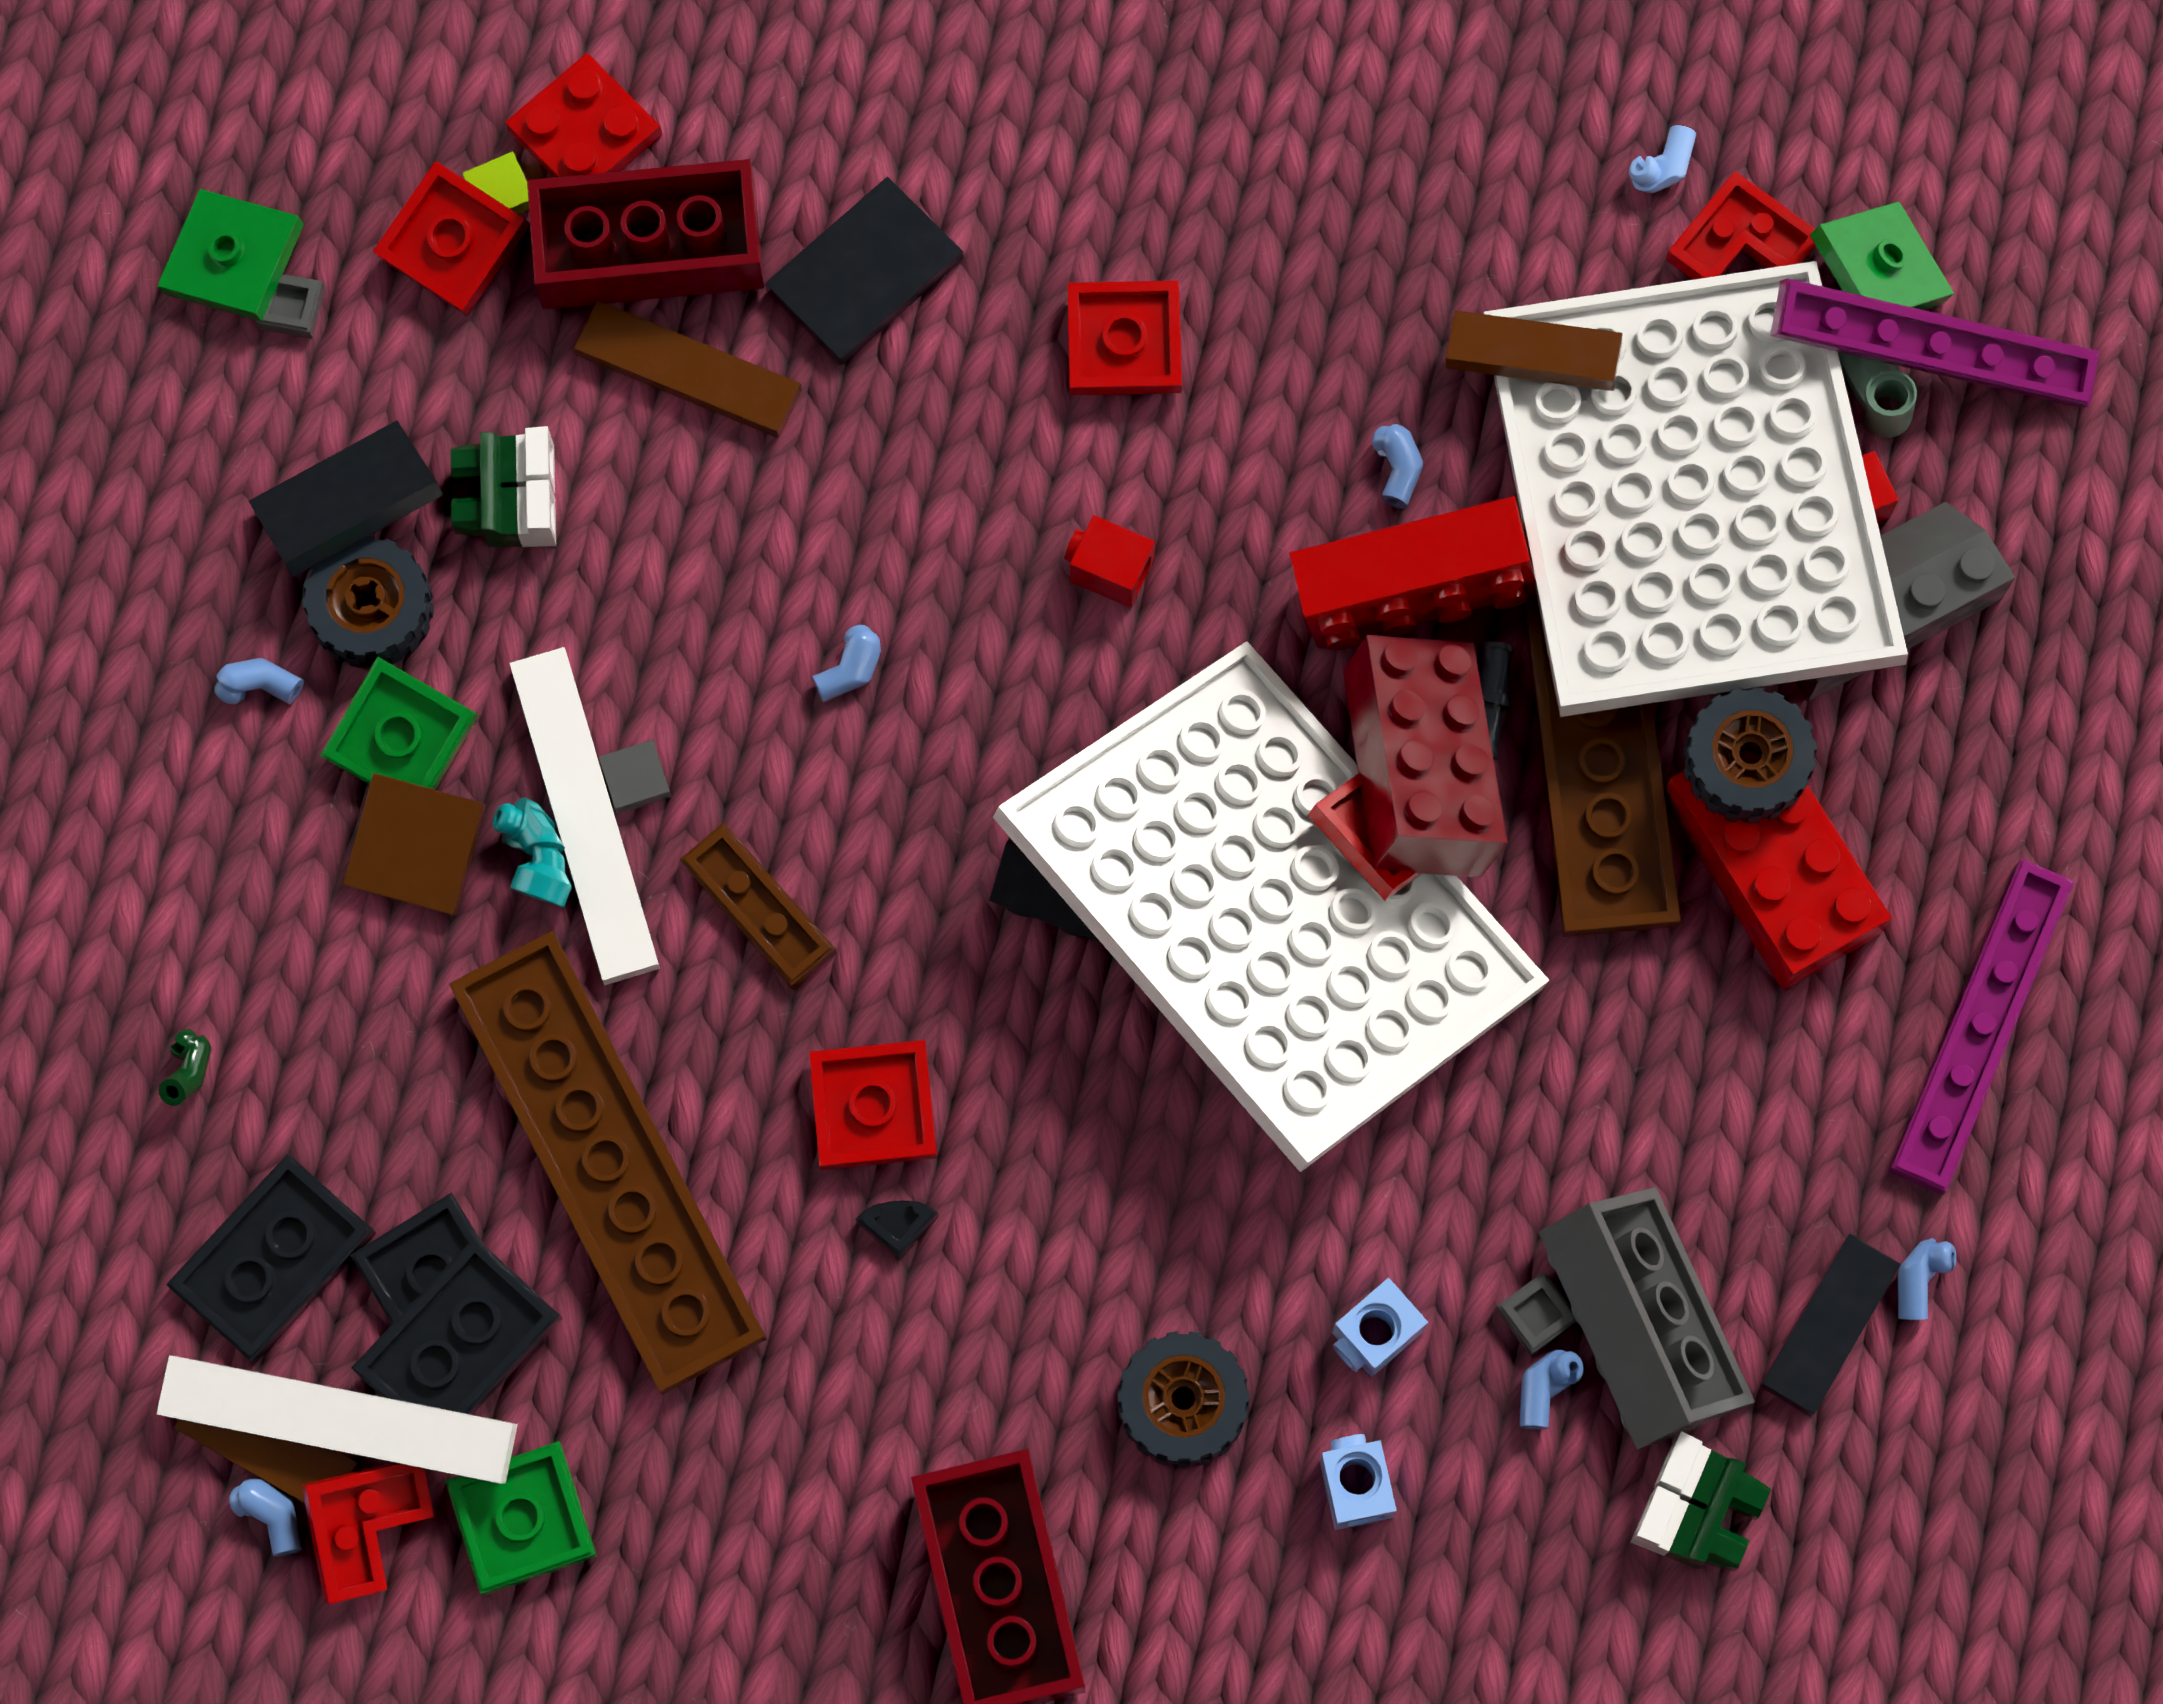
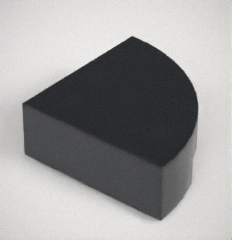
[855,1200,939,1260]

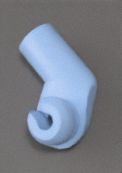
[1629,125,1697,193]

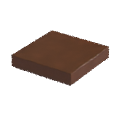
[343,773,487,915]

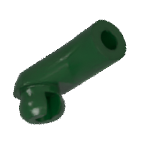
[158,1028,212,1106]

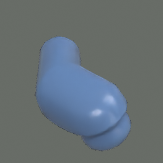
[1372,424,1423,509]
[812,625,881,702]
[214,658,304,704]
[1898,1238,1957,1320]
[1519,1350,1584,1430]
[229,1479,303,1557]

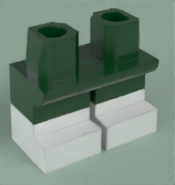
[450,426,556,547]
[1631,1431,1771,1572]

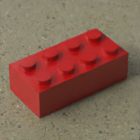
[1289,496,1536,650]
[1664,745,1892,990]

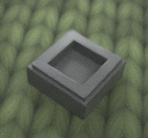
[256,274,326,339]
[599,739,672,814]
[1495,1272,1578,1356]

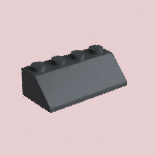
[1795,501,2015,702]
[1539,1187,1755,1450]

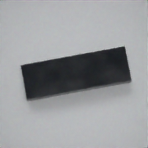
[1760,1233,1901,1417]

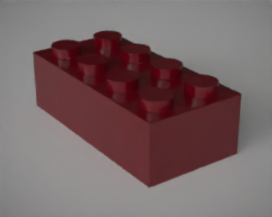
[527,159,764,309]
[1343,635,1508,877]
[911,1449,1086,1704]

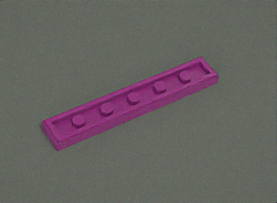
[1770,278,2100,408]
[1888,858,2075,1196]

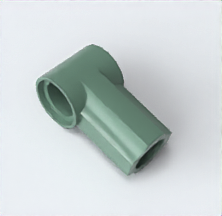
[1838,352,1917,438]

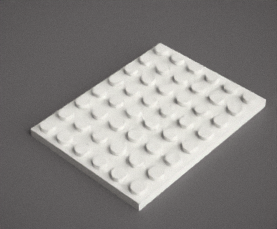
[1484,261,1908,717]
[993,641,1550,1172]

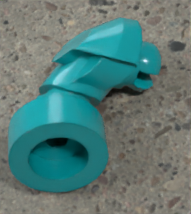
[492,797,572,908]

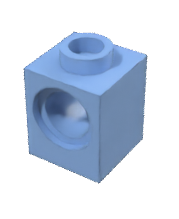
[1332,1277,1428,1378]
[1319,1434,1397,1530]

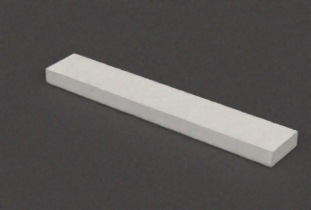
[510,647,660,985]
[157,1355,518,1483]

